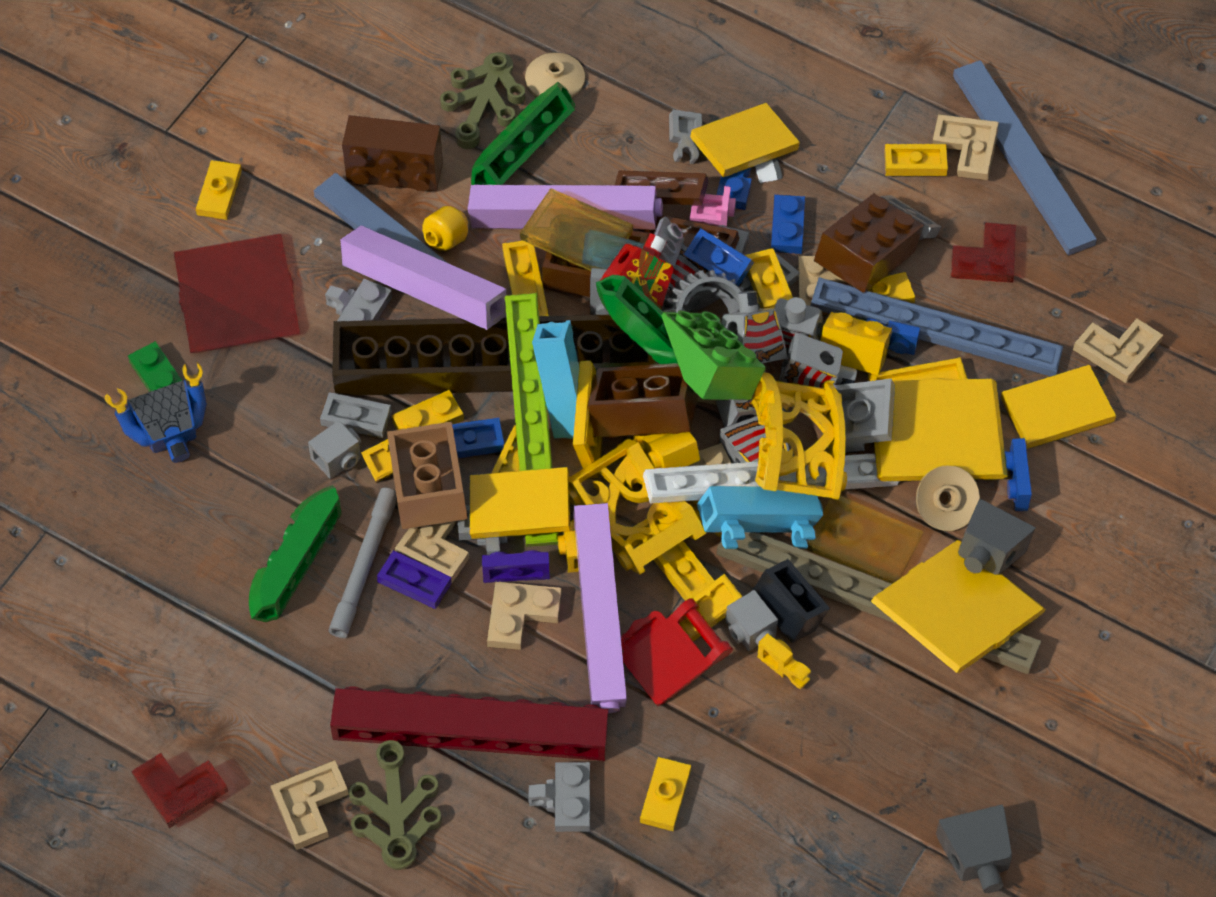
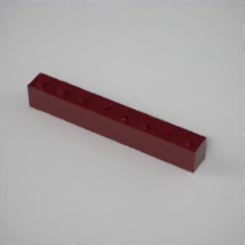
[330,686,608,761]

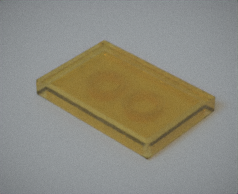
[520,188,633,271]
[806,496,923,584]

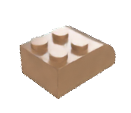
[387,421,467,529]

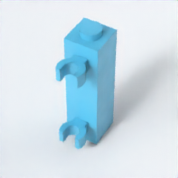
[532,320,579,439]
[697,486,823,549]

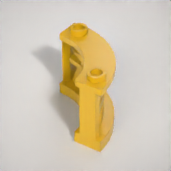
[751,372,847,500]
[569,439,706,575]

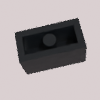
[752,559,830,643]

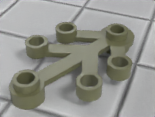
[440,52,525,149]
[348,740,442,870]

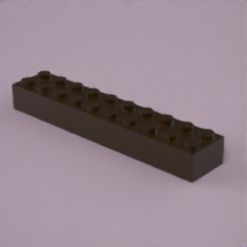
[332,315,655,396]

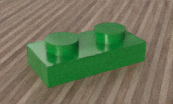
[127,341,182,392]

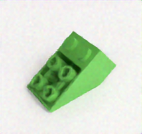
[662,310,766,400]

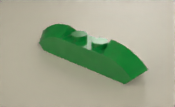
[471,82,575,185]
[596,275,678,364]
[249,485,342,622]

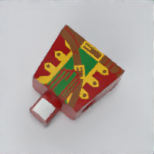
[599,233,674,309]

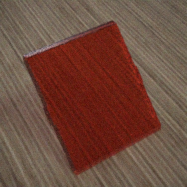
[174,233,300,353]

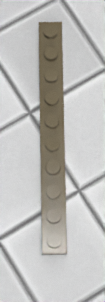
[717,532,1041,674]

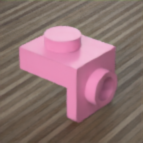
[690,186,736,226]

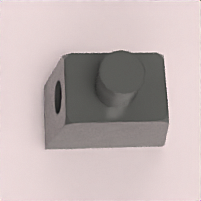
[958,499,1036,575]
[936,804,1012,893]

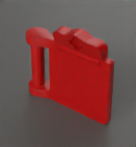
[621,598,733,706]

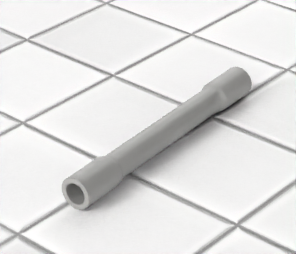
[328,488,397,638]

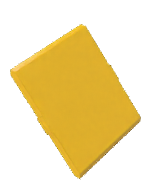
[874,378,1008,481]
[871,540,1046,673]

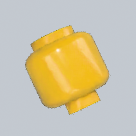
[422,206,468,252]

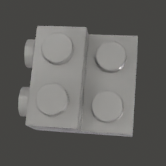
[822,379,895,453]

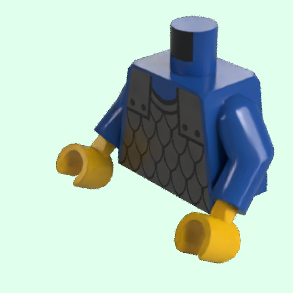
[105,362,207,463]

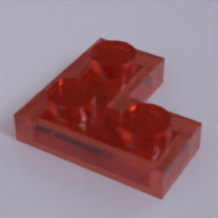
[950,222,1016,283]
[131,753,228,828]

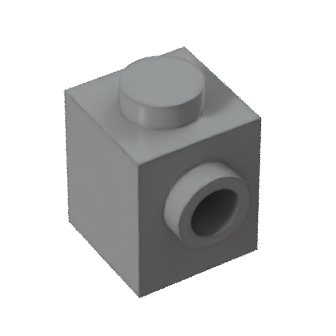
[308,420,361,480]
[726,590,778,651]

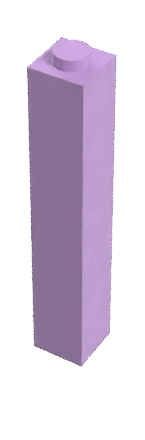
[468,185,663,230]
[340,226,506,330]
[574,503,627,713]

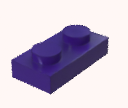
[377,550,452,609]
[482,550,550,583]

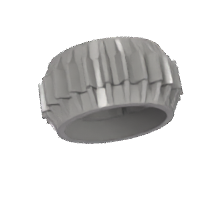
[663,270,744,313]

